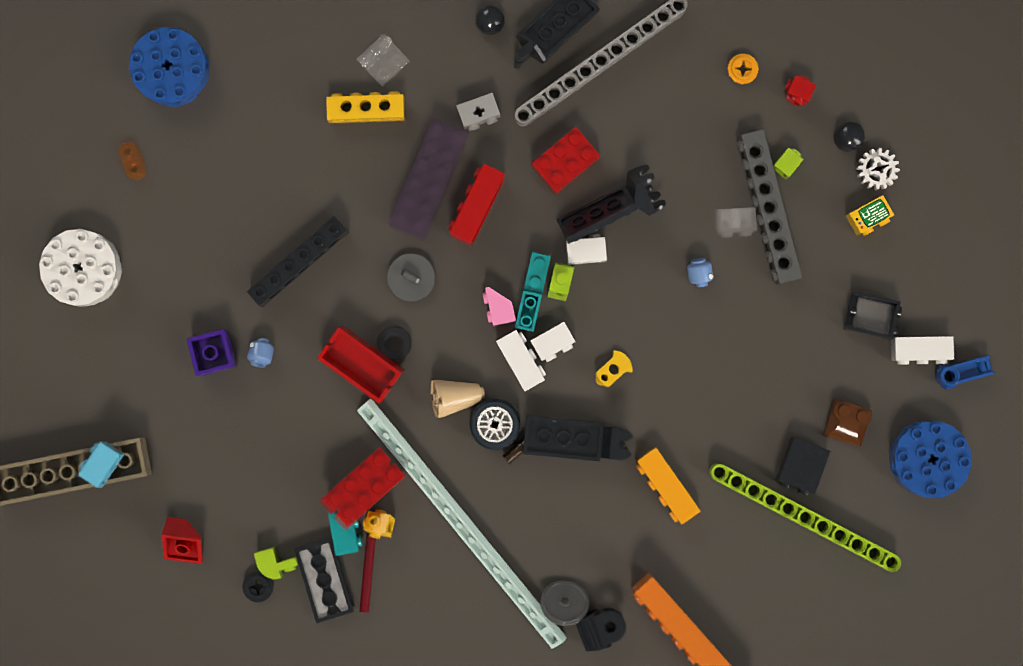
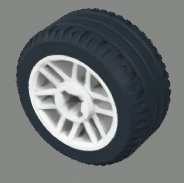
[470,399,520,450]

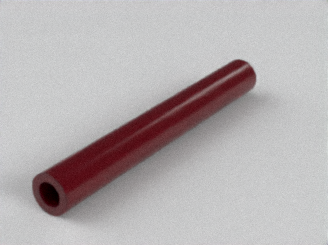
[359,534,376,613]

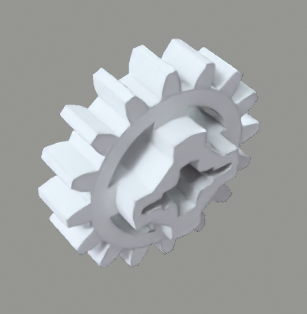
[856,148,900,190]

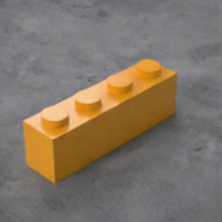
[636,447,701,524]

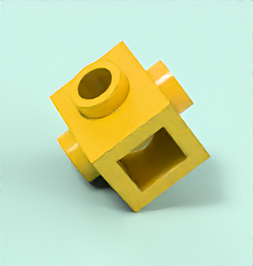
[363,509,395,539]

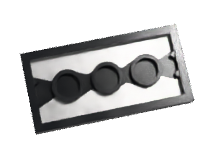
[294,537,354,624]

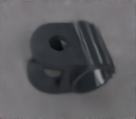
[575,608,626,652]

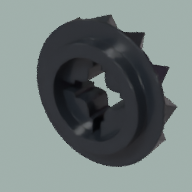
[242,571,274,602]

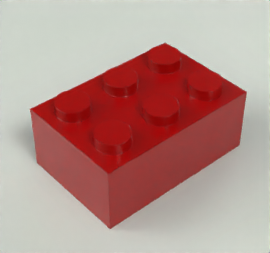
[531,127,600,196]

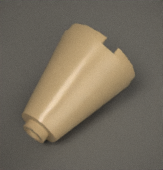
[430,380,485,418]

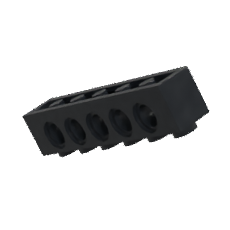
[247,216,349,307]

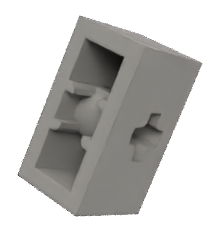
[456,93,500,131]

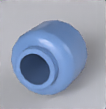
[687,258,713,287]
[247,338,274,368]

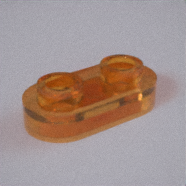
[119,143,146,180]

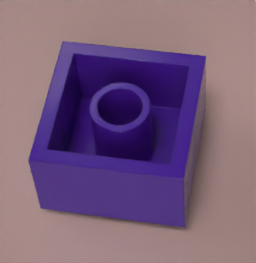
[186,329,238,377]

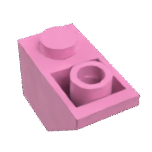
[482,287,516,326]

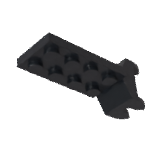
[556,165,666,244]
[523,416,633,462]

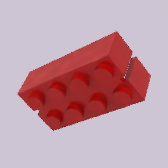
[448,164,505,247]
[317,325,405,404]
[319,448,405,530]

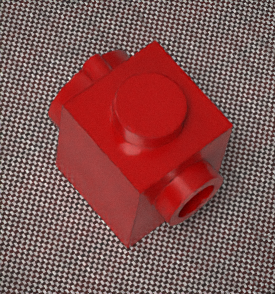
[784,75,816,107]

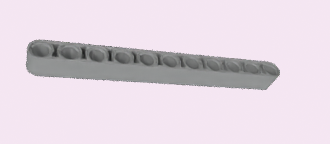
[515,0,687,126]

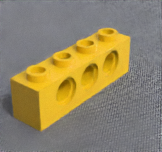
[326,91,405,123]

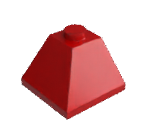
[162,517,203,564]

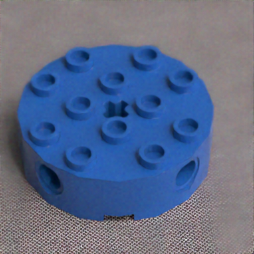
[129,27,210,107]
[889,421,972,498]

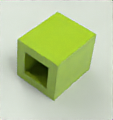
[773,148,804,180]

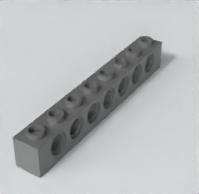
[737,129,802,285]

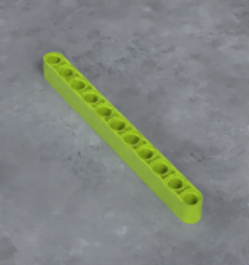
[709,463,901,572]

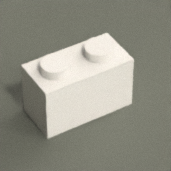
[566,234,607,265]
[530,322,575,362]

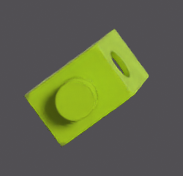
[547,262,574,301]

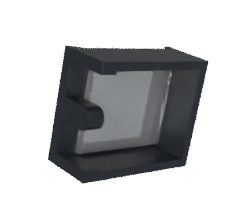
[843,291,902,340]

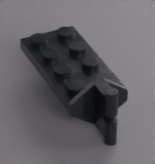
[513,0,600,69]

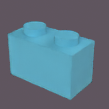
[78,441,124,488]

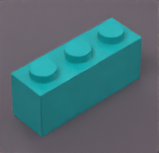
[328,510,363,556]

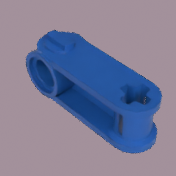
[935,355,995,390]

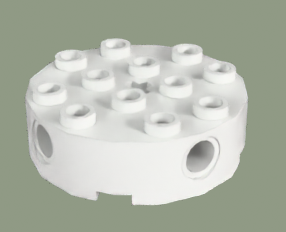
[39,229,122,307]

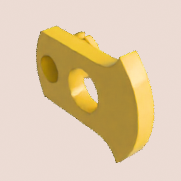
[595,350,633,387]

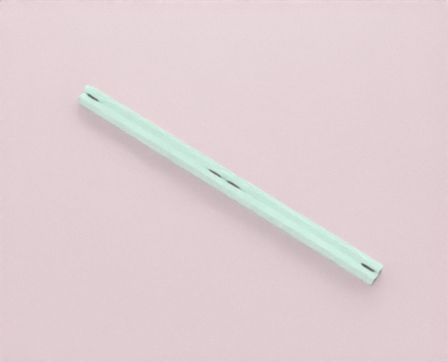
[357,399,567,649]

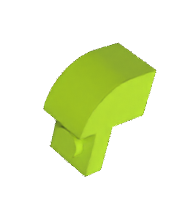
[254,546,299,579]

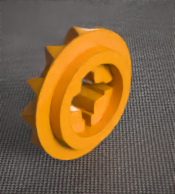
[727,54,758,85]

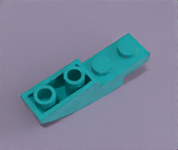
[515,251,551,332]

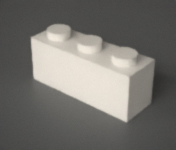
[496,330,546,391]
[891,336,954,365]

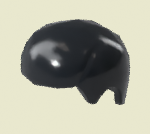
[475,5,505,35]
[833,121,865,152]

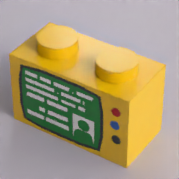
[846,195,894,236]

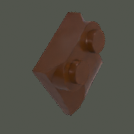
[823,399,872,447]

